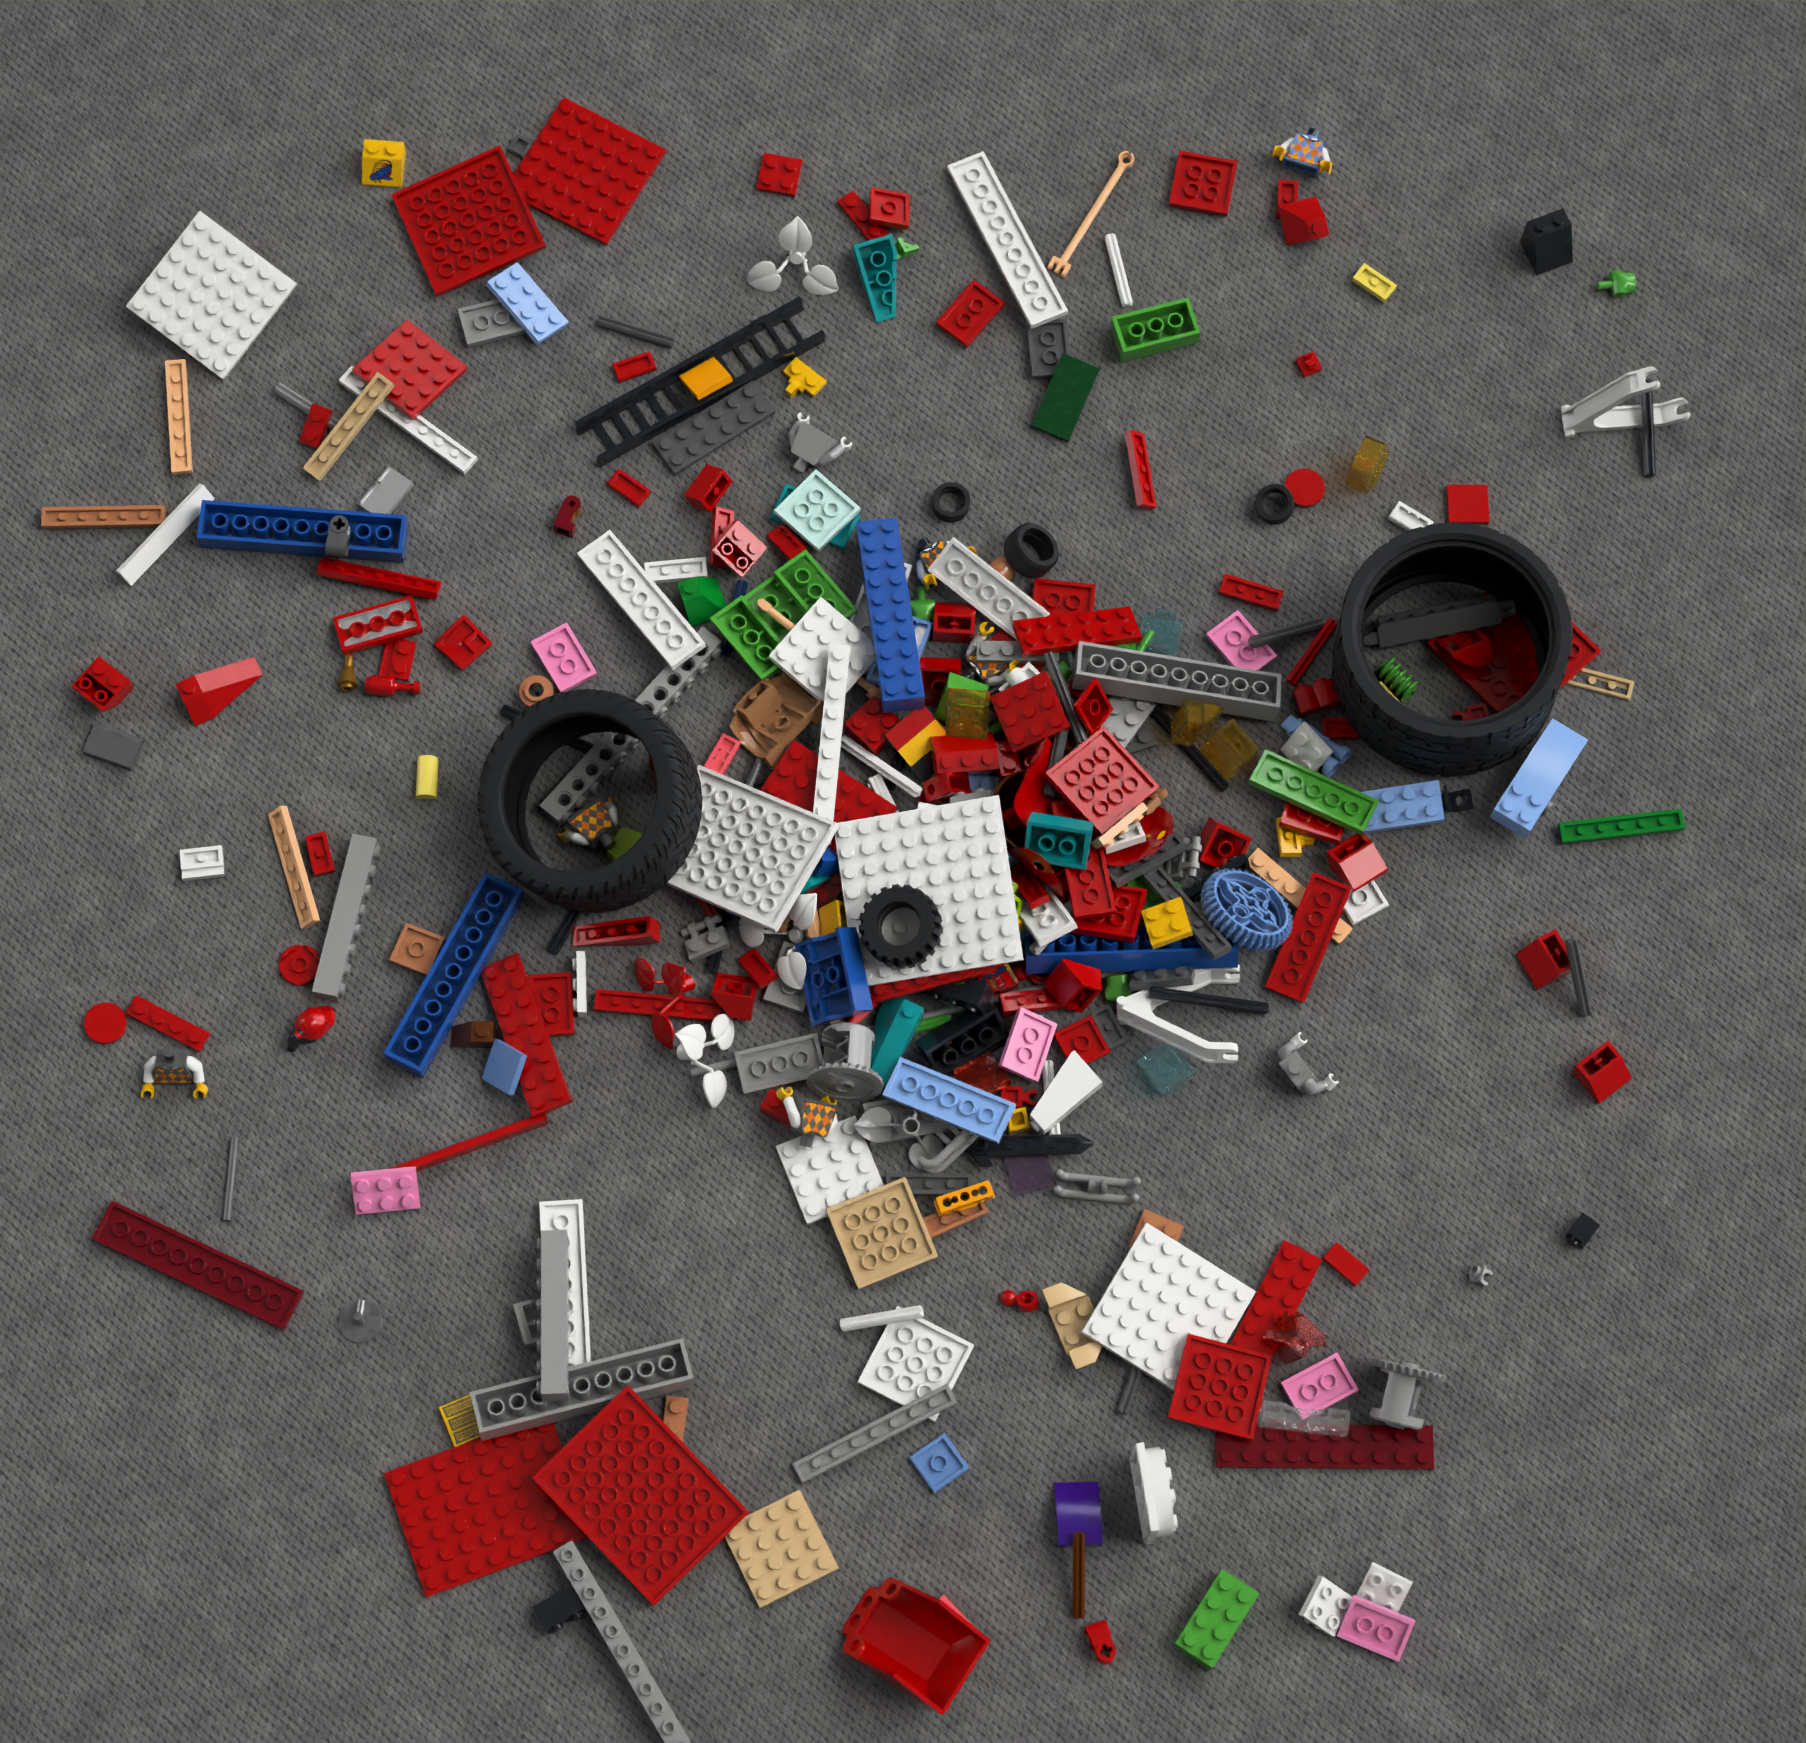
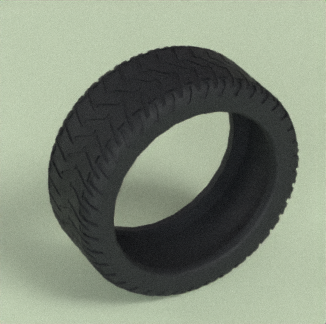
[477,689,702,913]

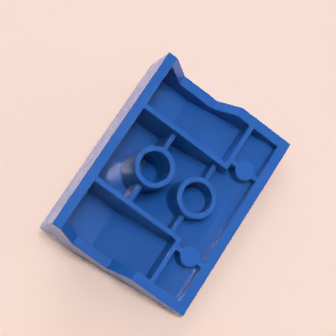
[794,927,873,1026]

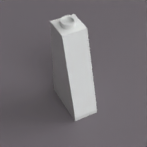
[1030,1050,1102,1135]

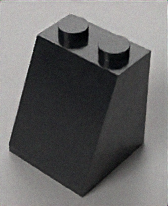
[1520,208,1573,276]

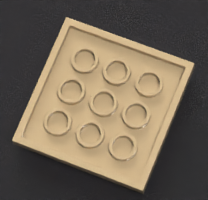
[826,1177,938,1290]
[725,1490,839,1609]

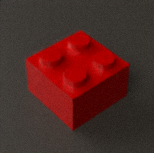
[844,696,901,756]

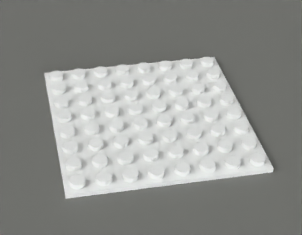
[835,795,1024,986]

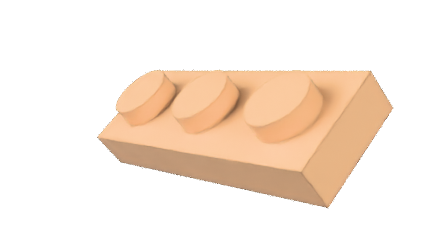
[1091,802,1148,849]

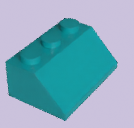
[1025,812,1094,870]

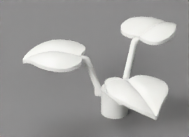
[747,216,839,295]
[739,893,817,990]
[675,1014,734,1108]

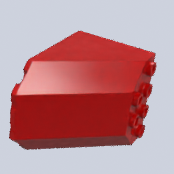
[843,1577,991,1716]

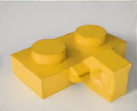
[783,357,827,398]
[1275,817,1315,857]

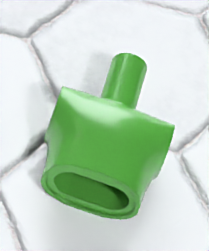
[1597,270,1636,298]
[910,586,935,623]
[1105,974,1132,1010]

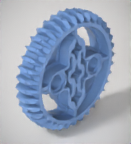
[1200,868,1293,952]

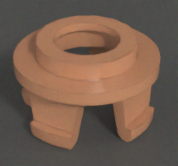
[519,675,554,707]

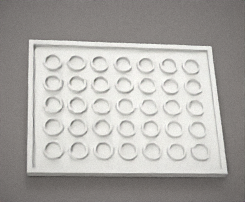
[666,765,839,933]

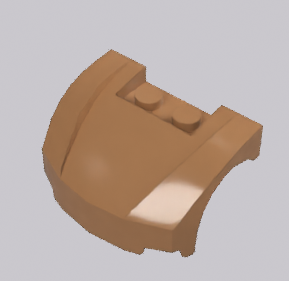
[729,671,824,768]

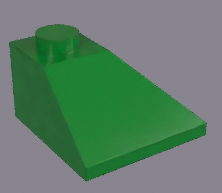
[677,577,726,627]

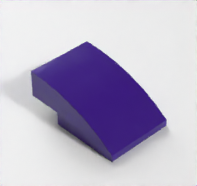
[1054,1481,1103,1548]

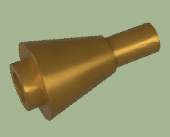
[337,655,358,692]

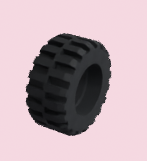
[859,884,943,969]

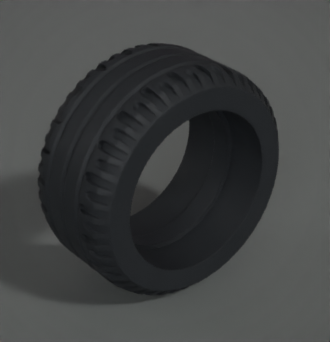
[1004,523,1059,579]

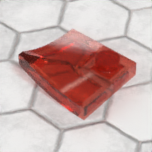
[953,1051,1012,1093]

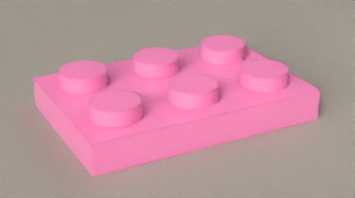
[1206,610,1277,671]
[531,622,597,693]
[999,1007,1057,1083]
[351,1166,421,1215]
[1280,1352,1359,1422]
[1337,1594,1415,1662]

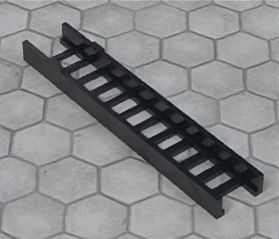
[575,296,825,467]

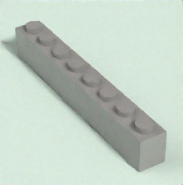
[312,834,381,1002]
[537,1230,569,1402]

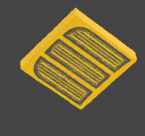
[439,1395,481,1447]

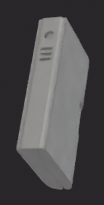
[357,466,414,514]

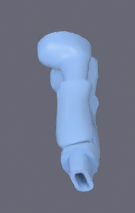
[1281,715,1352,778]

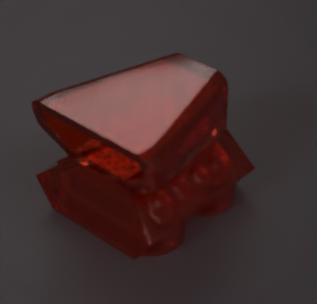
[1262,1311,1326,1364]

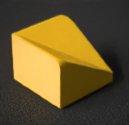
[1007,1107,1030,1135]

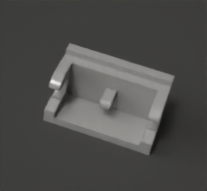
[513,1299,541,1349]

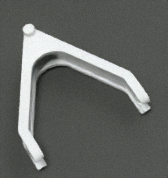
[1561,366,1690,438]
[1117,965,1240,1063]

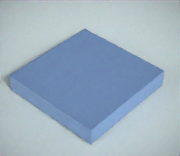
[481,1039,527,1095]
[909,1433,970,1494]

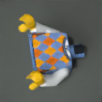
[1271,128,1332,177]

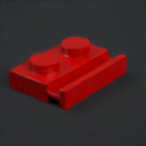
[379,639,417,682]

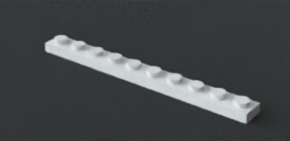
[813,644,850,847]

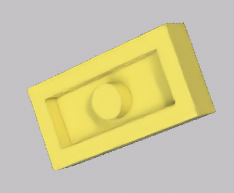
[1352,263,1397,303]

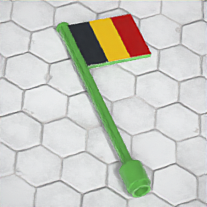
[884,661,1072,790]

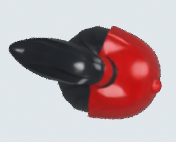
[287,1006,335,1052]

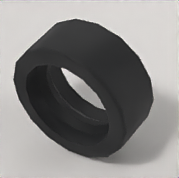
[932,482,970,523]
[1255,484,1295,524]

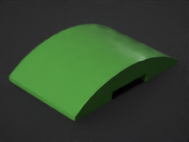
[710,549,857,681]

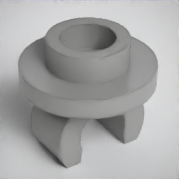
[1469,1263,1493,1286]

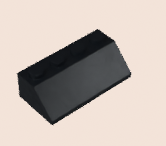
[915,1002,1009,1077]

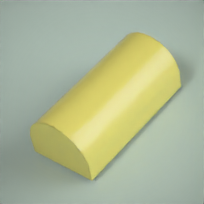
[416,755,439,799]

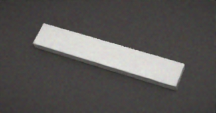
[116,483,215,586]

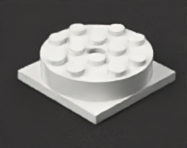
[1129,1442,1178,1545]

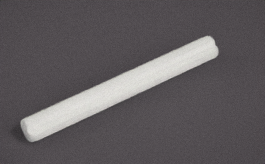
[841,735,923,798]

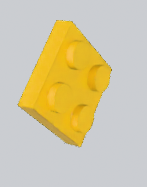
[1141,896,1193,949]

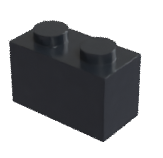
[533,1585,586,1634]

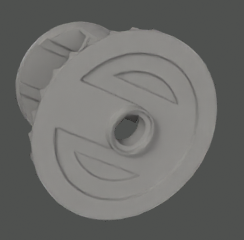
[806,1022,884,1102]
[1369,1357,1447,1430]

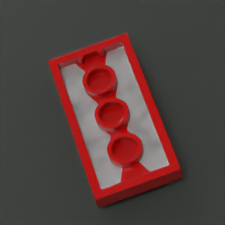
[333,595,423,655]

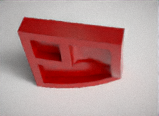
[433,614,492,672]

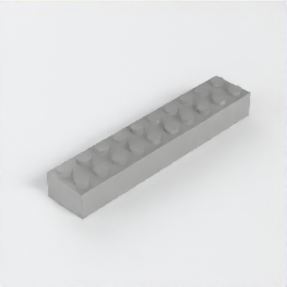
[1072,641,1282,722]
[470,1338,694,1441]

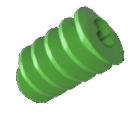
[1374,657,1419,703]

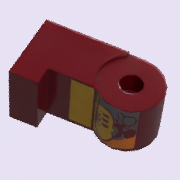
[553,496,582,538]

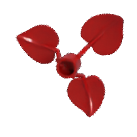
[634,958,695,1049]

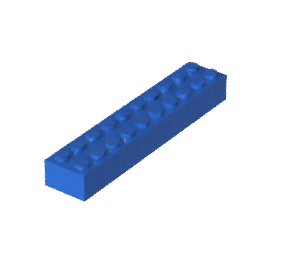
[197,500,409,562]
[856,518,925,713]
[383,872,524,1078]
[1025,922,1238,974]

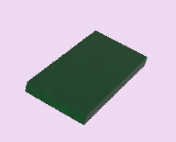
[1031,353,1100,442]

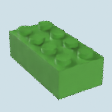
[1110,297,1200,362]
[1173,1569,1260,1671]

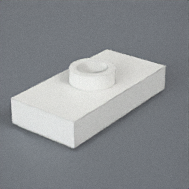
[1388,501,1434,531]

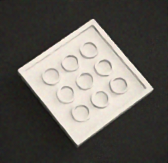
[768,597,875,702]
[776,1116,884,1225]
[857,1306,974,1423]

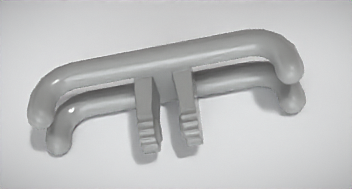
[917,1123,979,1174]
[1054,1169,1141,1204]

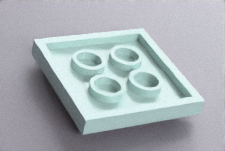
[774,470,861,552]

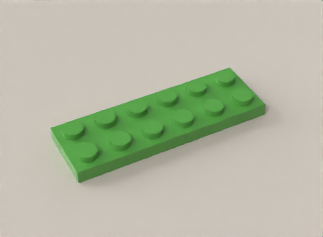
[1248,749,1379,836]

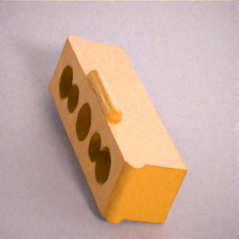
[933,1180,995,1216]

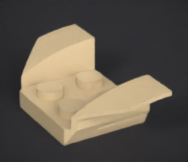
[1042,1283,1102,1369]

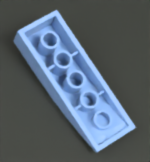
[1490,719,1588,839]

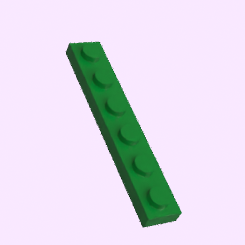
[1558,809,1685,845]

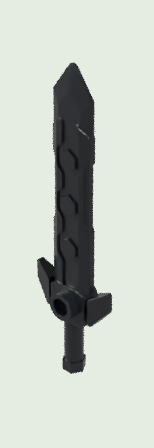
[944,1134,1094,1167]

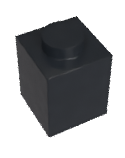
[1565,1213,1600,1249]

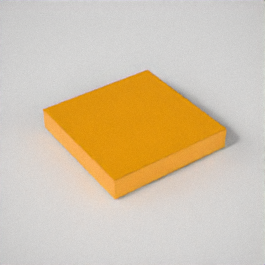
[679,357,733,400]

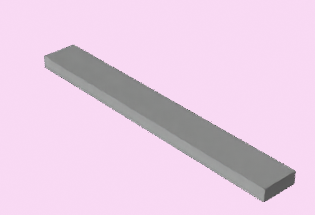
[792,1383,957,1483]

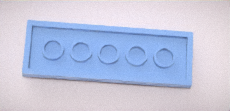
[882,1057,1016,1144]

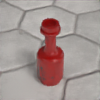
[365,675,421,697]

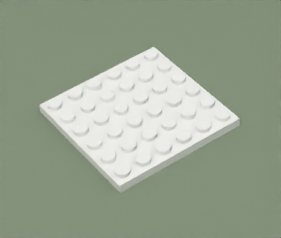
[126,211,297,380]
[1081,1223,1256,1391]

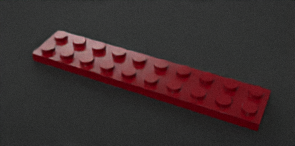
[91,1201,305,1331]
[1215,1424,1435,1470]

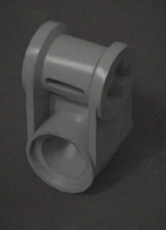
[325,515,351,557]

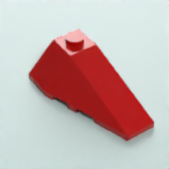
[175,657,263,727]

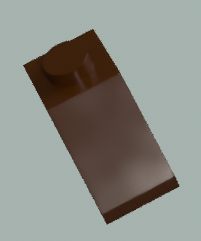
[452,1021,495,1048]

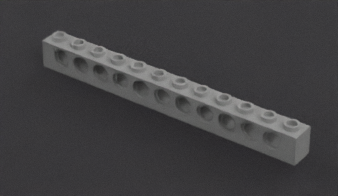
[539,626,722,827]
[553,1540,691,1743]

